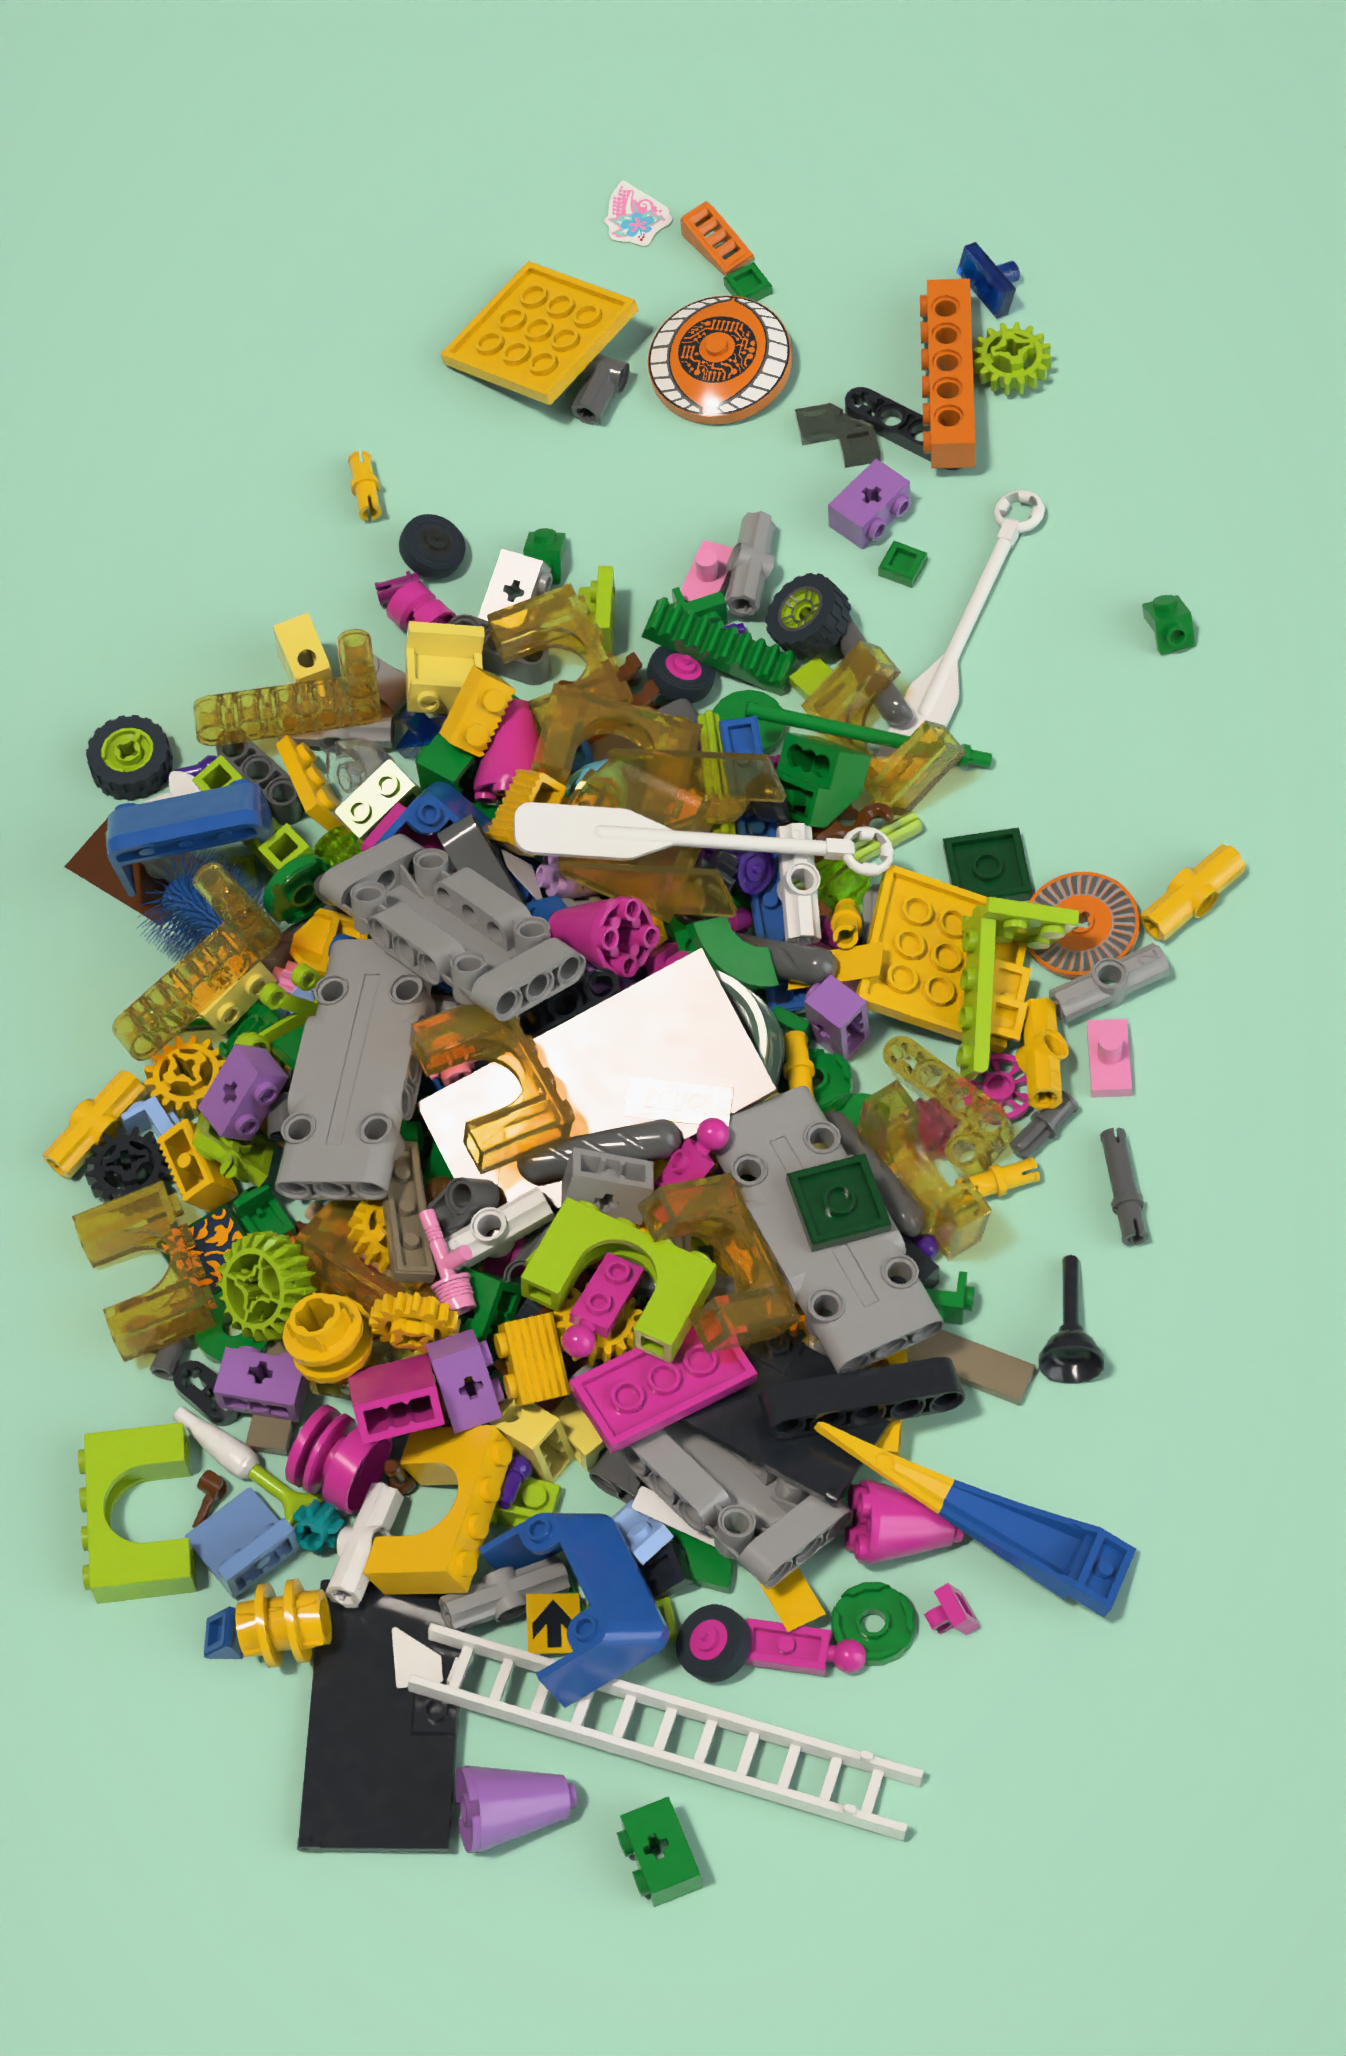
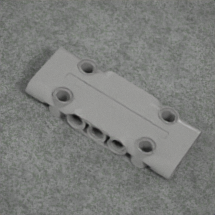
[319,834,586,1021]
[275,939,435,1200]
[712,1086,945,1374]
[567,1359,853,1589]

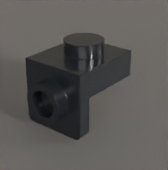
[636,1542,694,1600]

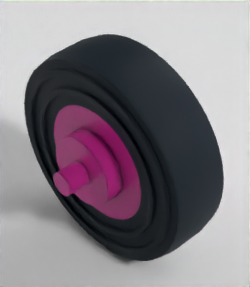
[646,646,715,703]
[676,1604,752,1683]

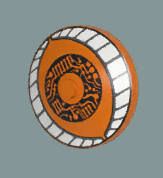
[648,296,792,425]

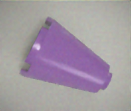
[455,1765,577,1853]

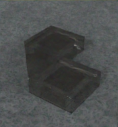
[795,403,881,468]

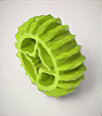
[215,1231,318,1342]

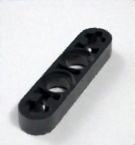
[845,387,961,470]

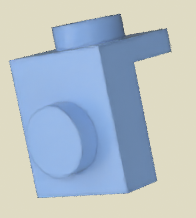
[121,1096,179,1137]

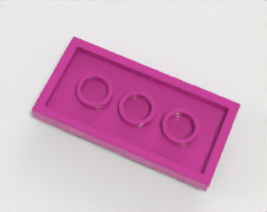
[569,1309,758,1454]

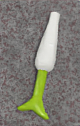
[173,1406,324,1527]

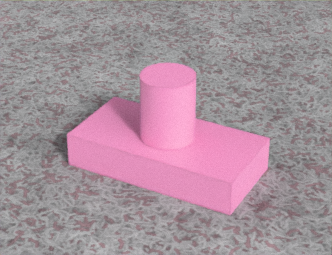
[681,540,733,602]
[1087,1019,1132,1098]

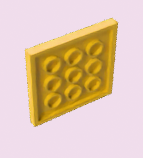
[440,261,639,405]
[856,864,1027,1053]

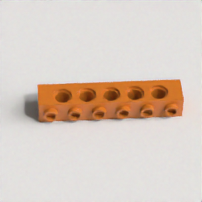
[920,279,976,468]

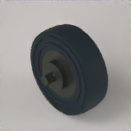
[399,514,466,579]

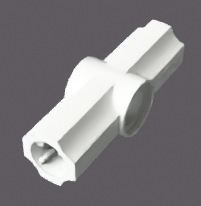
[776,823,821,945]
[445,1186,555,1274]
[325,1483,404,1608]

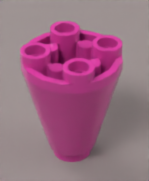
[474,699,548,804]
[549,896,660,978]
[844,1480,964,1564]

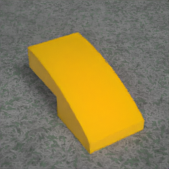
[991,958,1031,1042]

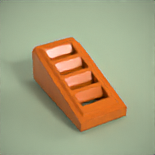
[680,201,754,276]

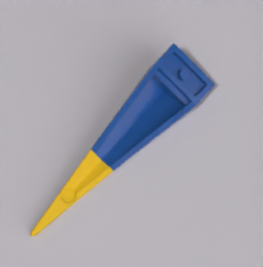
[814,1422,1136,1617]

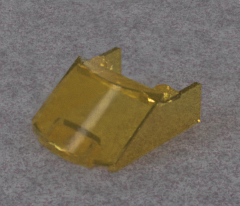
[557,748,786,923]

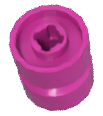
[386,581,456,631]

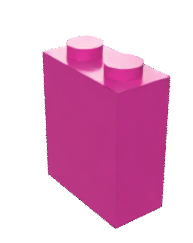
[348,1353,445,1445]

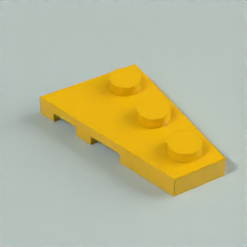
[276,735,363,851]

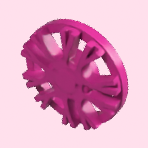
[961,1053,1032,1125]

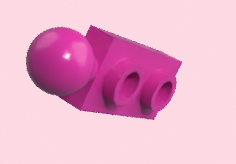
[647,1117,729,1228]
[562,1252,645,1358]
[745,1618,866,1676]

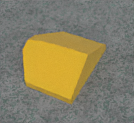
[289,908,368,976]

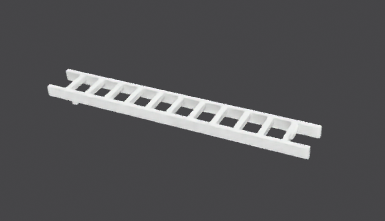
[408,1623,924,1841]

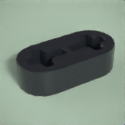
[173,1360,241,1426]

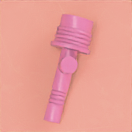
[419,1208,477,1316]

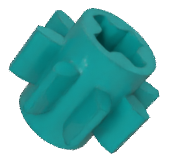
[292,1499,345,1554]

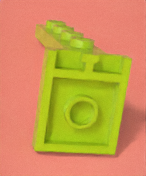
[956,897,1079,1081]

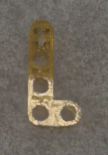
[882,1036,1015,1178]

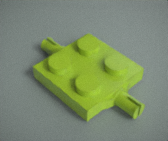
[192,1112,275,1187]

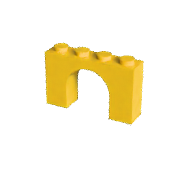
[363,1425,514,1595]

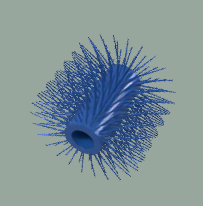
[137,847,275,976]

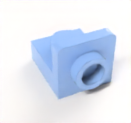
[611,1499,674,1565]

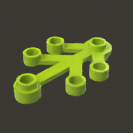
[234,964,325,1068]

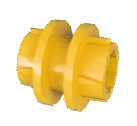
[282,1291,373,1386]
[235,1578,332,1668]

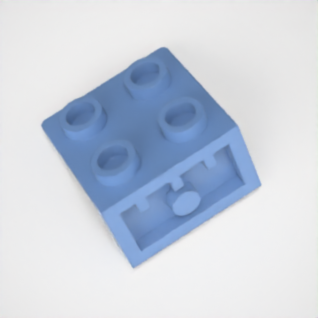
[185,1488,301,1599]

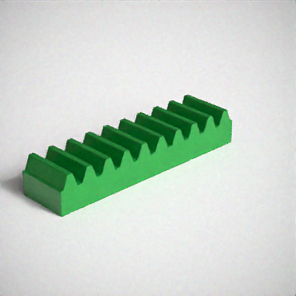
[641,597,796,695]

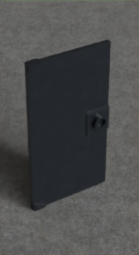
[597,1298,893,1507]
[297,1579,465,1852]

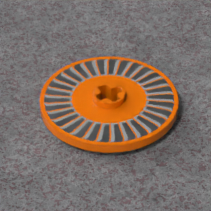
[1026,872,1140,978]

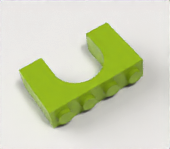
[192,755,315,876]
[521,1197,716,1363]
[78,1422,197,1604]

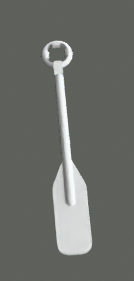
[874,490,1045,783]
[513,802,894,877]

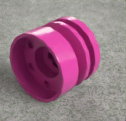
[285,1404,392,1514]

